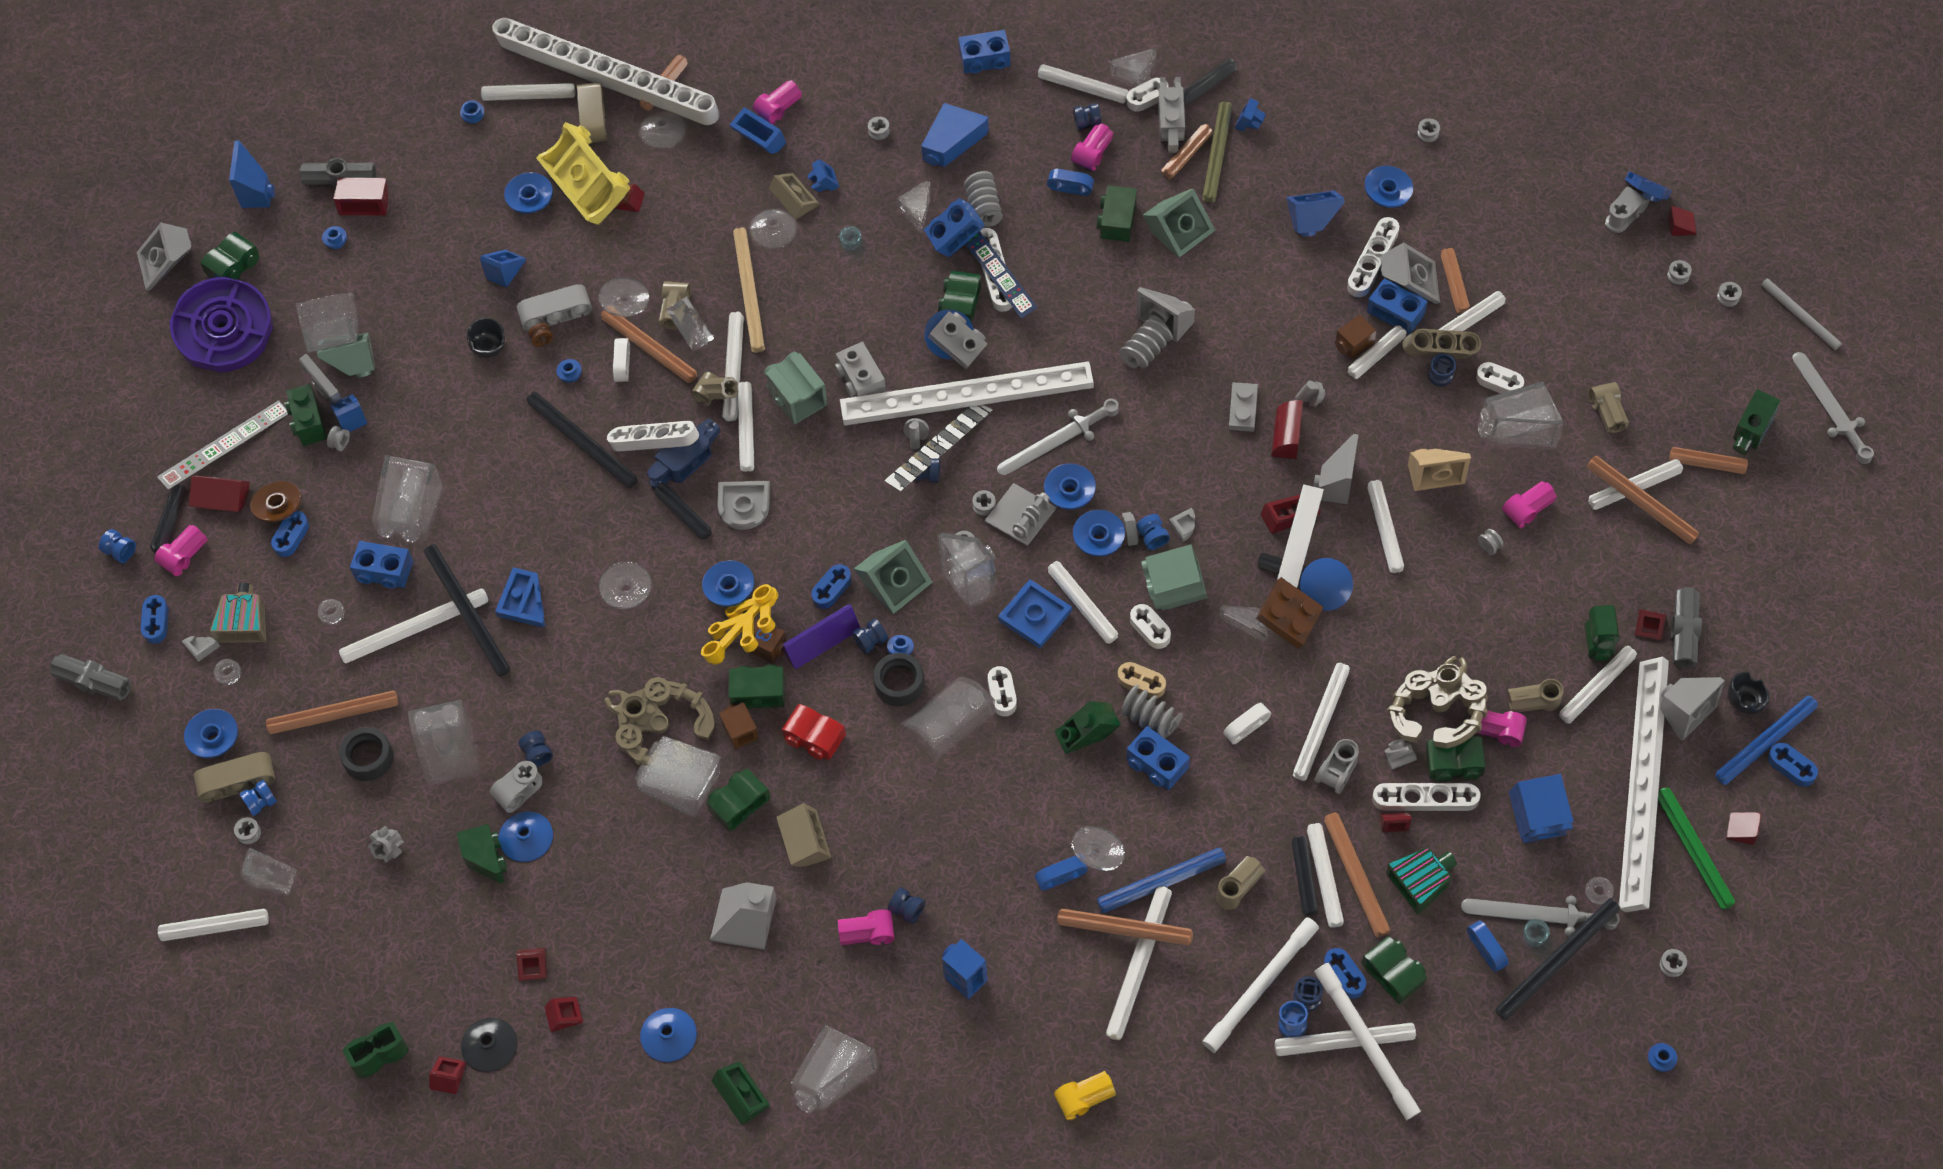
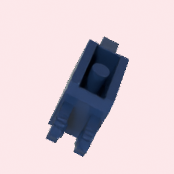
[647,418,721,489]

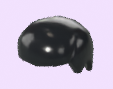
[467,317,505,358]
[1727,671,1769,714]

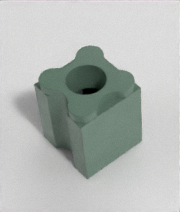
[764,352,828,425]
[1141,544,1208,610]

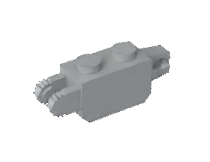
[1158,77,1185,154]

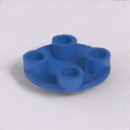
[1300,558,1353,611]

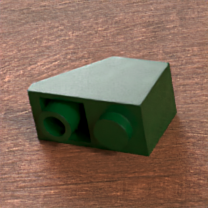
[1055,701,1121,754]
[457,824,507,883]

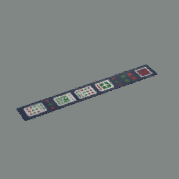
[961,217,1038,318]

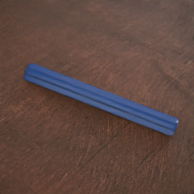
[1715,696,1818,785]
[1098,848,1226,913]

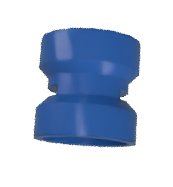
[1136,514,1170,550]
[99,529,136,563]
[239,780,277,816]
[1279,1001,1308,1038]

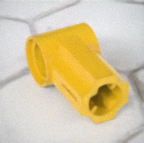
[1054,1071,1116,1120]

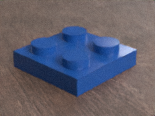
[998,579,1072,649]

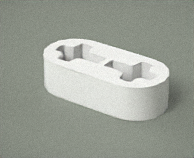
[1127,78,1168,112]
[613,338,630,382]
[1476,362,1524,397]
[1130,604,1171,649]
[988,666,1017,716]
[1223,703,1271,744]

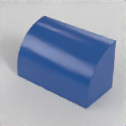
[730,107,786,154]

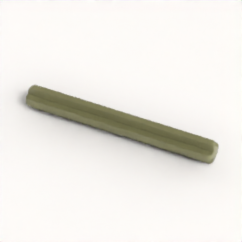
[1203,101,1232,203]

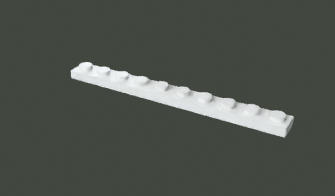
[840,361,1094,426]
[1619,657,1669,912]

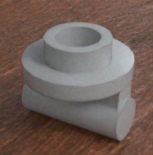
[1295,381,1325,407]
[904,418,929,449]
[1385,739,1417,770]

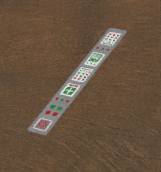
[157,401,288,489]

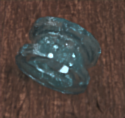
[839,226,862,250]
[1523,919,1550,947]

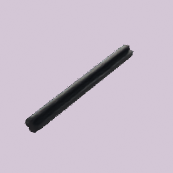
[527,392,638,488]
[424,544,510,677]
[1495,898,1620,1020]

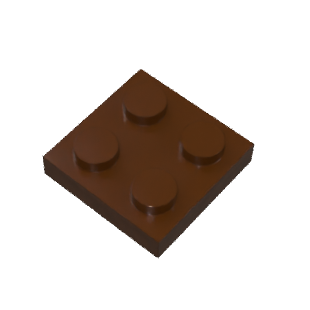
[1255,577,1324,649]

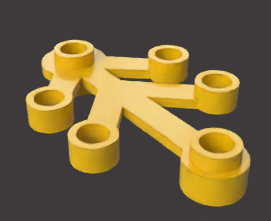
[701,584,778,665]

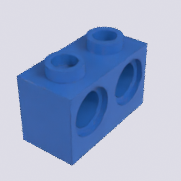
[958,30,1011,73]
[923,198,985,257]
[1367,278,1428,335]
[350,541,413,589]
[1126,726,1190,790]
[942,939,988,1000]

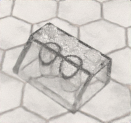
[938,532,997,611]
[900,676,996,761]

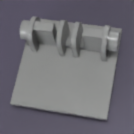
[985,483,1056,546]

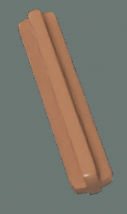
[640,55,688,111]
[1162,124,1213,179]
[1441,248,1470,314]
[1669,447,1748,474]

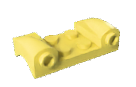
[536,122,630,225]

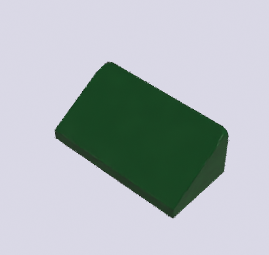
[712,1061,770,1125]

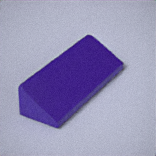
[783,604,860,669]

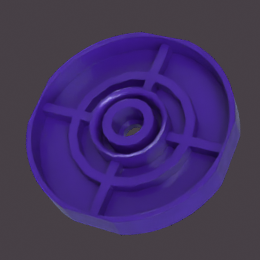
[170,277,273,372]

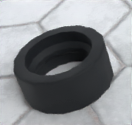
[873,653,925,706]
[339,727,394,781]

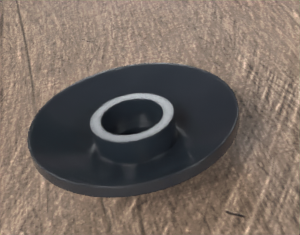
[461,1018,517,1072]

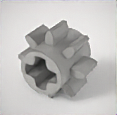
[368,826,404,862]

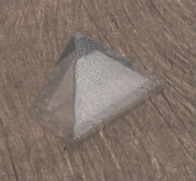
[666,296,714,352]
[1219,605,1268,644]

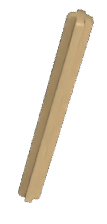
[733,227,765,353]

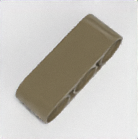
[577,82,607,143]
[1403,329,1481,360]
[193,752,275,803]

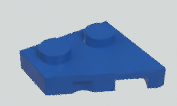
[1625,171,1672,202]
[495,567,545,628]

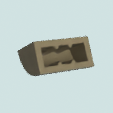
[776,803,831,867]

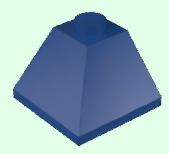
[229,141,275,208]
[1286,191,1345,236]

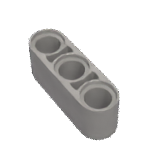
[517,284,592,331]

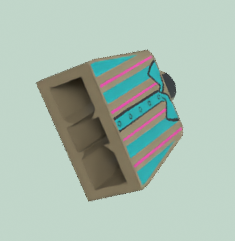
[210,583,266,643]

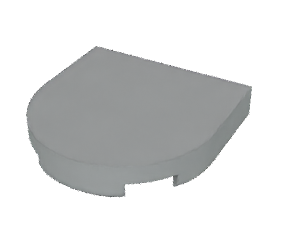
[299,354,341,404]
[718,481,770,530]

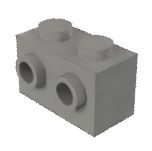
[928,311,988,369]
[834,342,886,397]

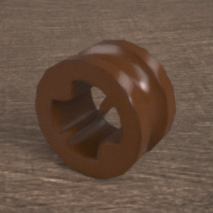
[528,323,553,347]

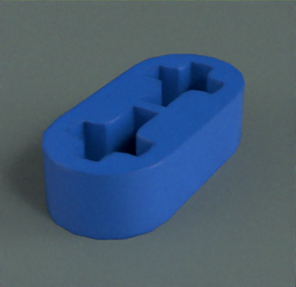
[1047,169,1094,196]
[271,511,309,557]
[811,564,852,609]
[141,595,169,644]
[1768,743,1818,787]
[1035,855,1088,891]
[1467,920,1509,972]
[1324,948,1366,999]

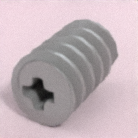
[964,171,1003,227]
[1119,315,1173,368]
[1122,684,1183,738]

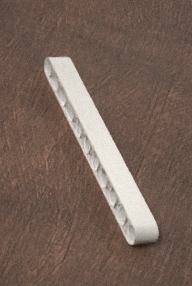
[493,18,719,125]

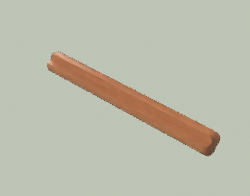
[601,307,697,383]
[1587,456,1699,544]
[266,691,398,734]
[1324,812,1390,938]
[1057,909,1193,945]

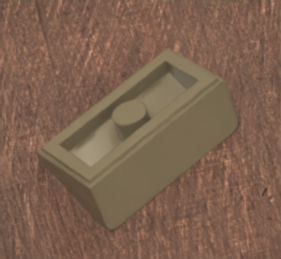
[769,173,820,219]

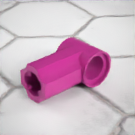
[753,80,802,125]
[1071,123,1113,171]
[1502,481,1557,528]
[154,525,208,576]
[1476,710,1527,747]
[838,910,895,945]

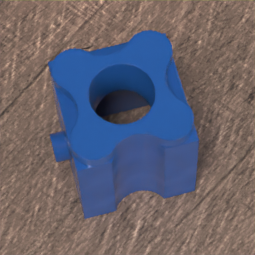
[1508,774,1574,843]

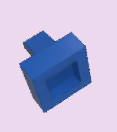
[1235,98,1266,132]
[808,159,840,192]

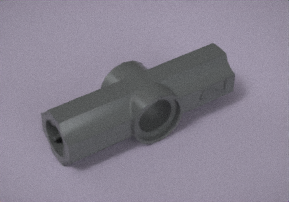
[300,158,377,188]
[1671,587,1702,669]
[49,654,132,701]

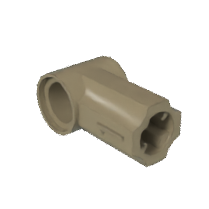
[659,281,691,329]
[691,372,739,406]
[1588,382,1629,433]
[1507,679,1563,713]
[1216,856,1265,910]

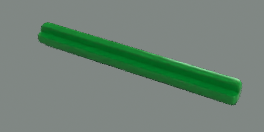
[1658,787,1735,910]

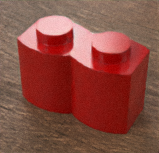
[782,704,846,760]

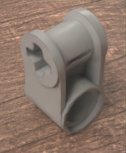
[1605,186,1649,233]
[1315,739,1359,794]
[489,761,543,813]

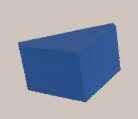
[480,250,526,288]
[330,394,368,432]

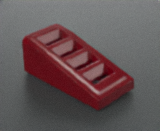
[1260,494,1321,534]

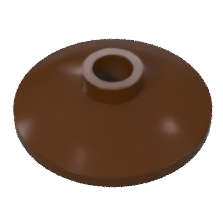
[251,481,302,522]

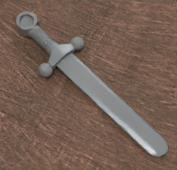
[1793,352,1874,464]
[997,399,1119,475]
[1461,895,1620,937]

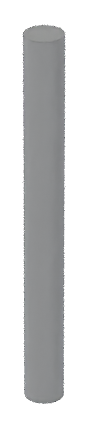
[1761,278,1842,350]

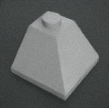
[137,223,191,290]
[1380,243,1440,304]
[1136,287,1195,342]
[1313,434,1358,504]
[1660,677,1725,741]
[710,882,776,950]

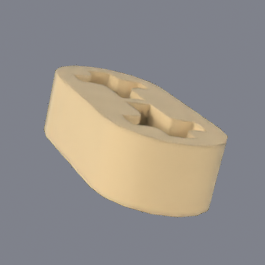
[1118,662,1166,698]

